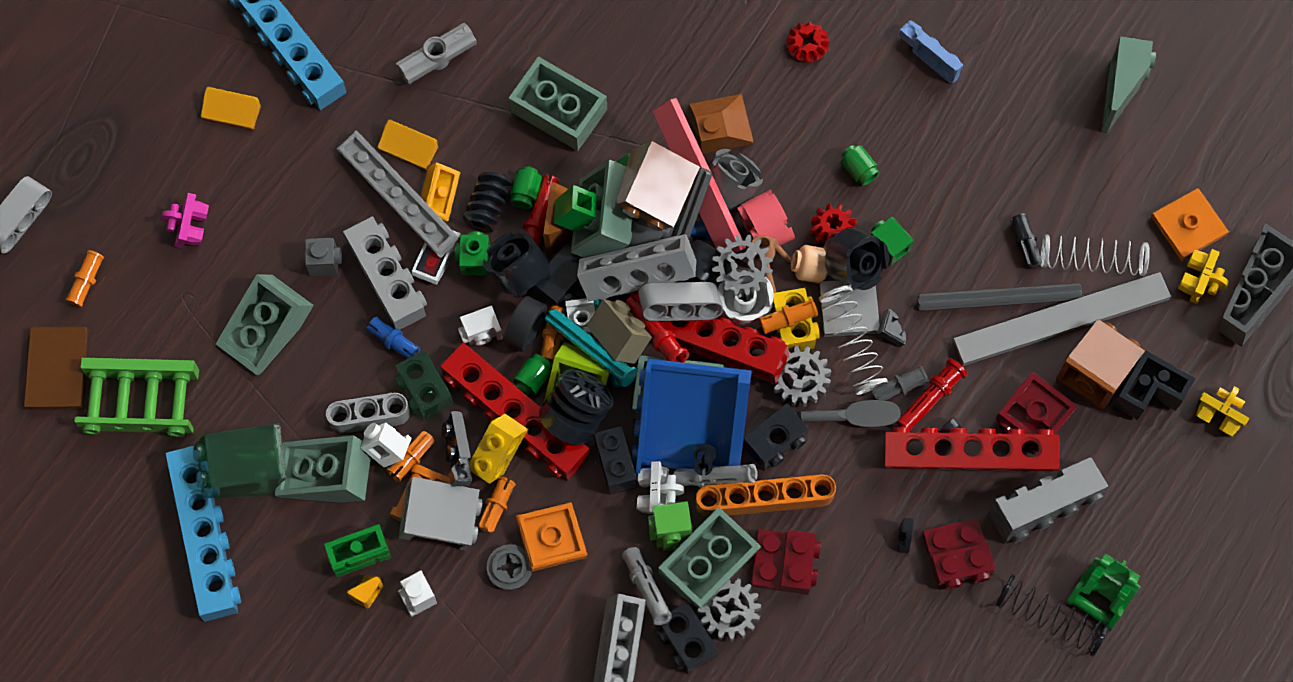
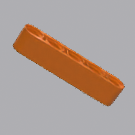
[696,475,836,517]

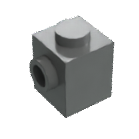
[306,238,342,276]

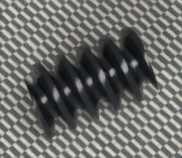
[463,172,513,233]

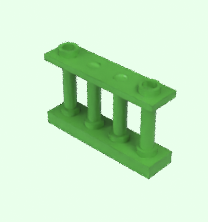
[75,358,199,437]

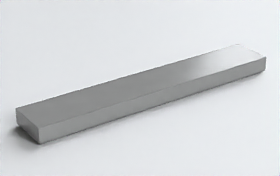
[337,130,460,258]

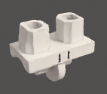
[637,462,684,514]

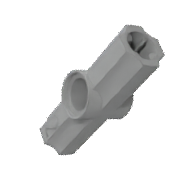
[396,23,477,84]

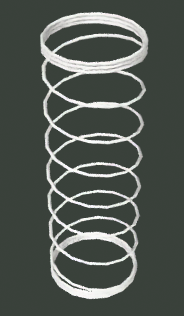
[1041,234,1149,276]
[819,285,888,395]

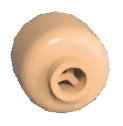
[791,245,828,283]

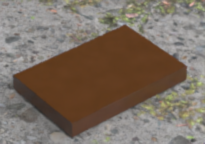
[24,327,88,410]

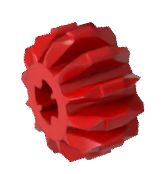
[810,203,857,244]

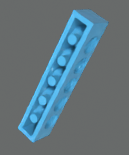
[229,0,347,110]
[166,445,241,622]

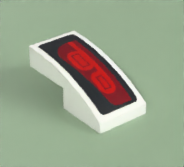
[412,230,461,285]

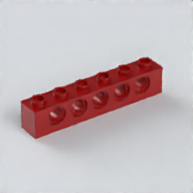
[630,290,789,385]
[441,342,590,481]
[885,427,1060,472]

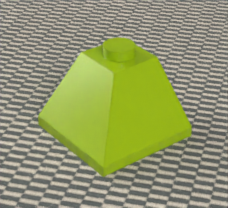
[544,343,610,402]

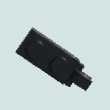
[441,411,472,487]

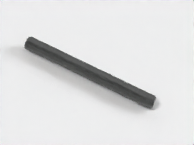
[917,283,1082,310]

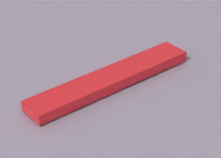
[652,98,746,260]

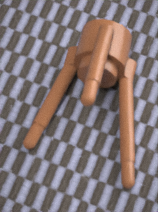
[746,235,791,293]

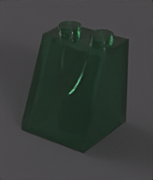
[193,424,287,498]

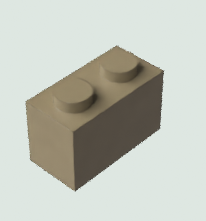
[586,299,652,364]

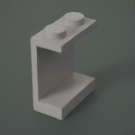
[398,477,482,551]

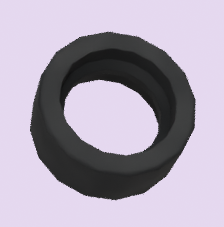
[503,296,547,352]

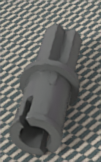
[872,366,929,401]

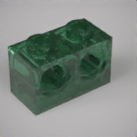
[395,350,454,420]

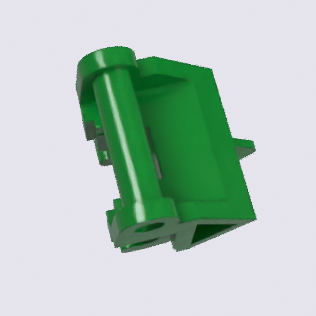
[1065,553,1141,632]

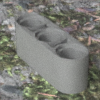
[0,176,52,254]
[638,282,723,321]
[326,393,410,434]

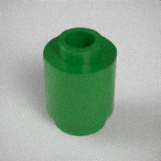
[840,145,880,186]
[509,167,542,209]
[513,354,552,396]

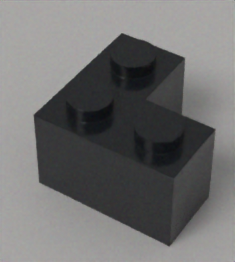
[1113,350,1196,420]

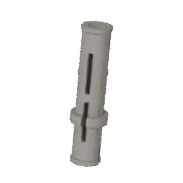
[674,464,757,488]
[622,547,672,625]

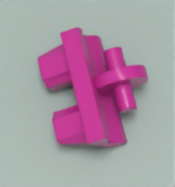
[160,193,209,249]

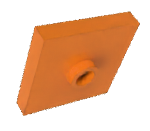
[1151,188,1229,261]
[516,503,587,572]

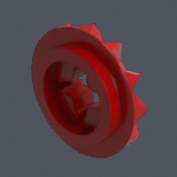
[786,21,829,62]

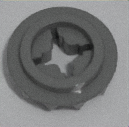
[487,544,532,591]

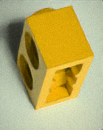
[772,288,820,353]
[469,414,528,484]

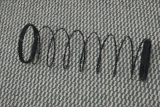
[996,574,1110,657]

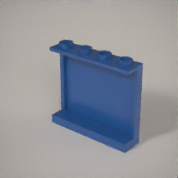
[632,359,751,473]

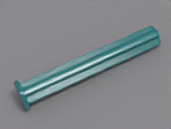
[545,309,638,387]

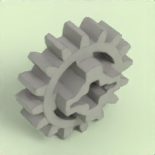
[712,234,773,295]
[771,345,831,407]
[698,578,761,642]

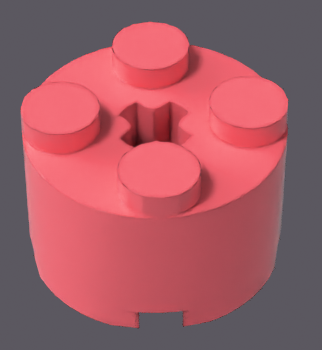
[737,190,795,246]

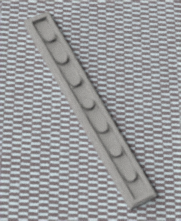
[953,272,1171,366]

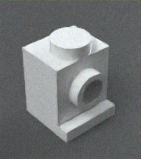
[566,298,596,338]
[458,306,503,346]
[360,423,411,467]
[398,571,437,617]

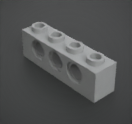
[343,216,427,330]
[577,234,696,302]
[593,594,646,682]

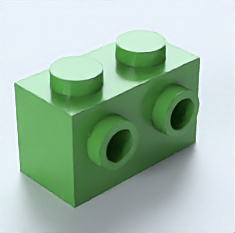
[648,501,692,551]

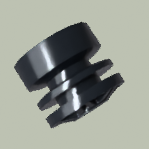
[539,369,614,445]

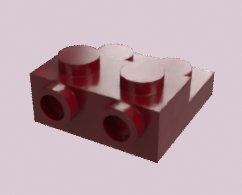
[995,372,1078,453]
[922,518,996,590]
[751,529,821,595]

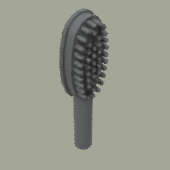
[801,400,901,428]

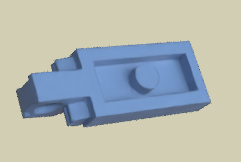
[899,20,963,84]

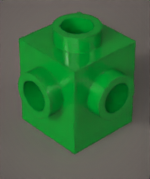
[455,232,490,276]

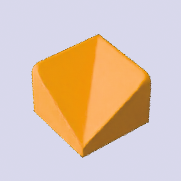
[347,575,383,609]

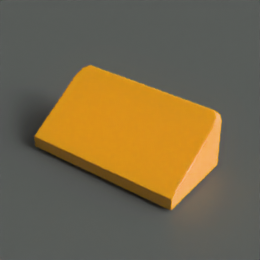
[201,87,261,130]
[378,120,438,170]
[421,162,460,222]

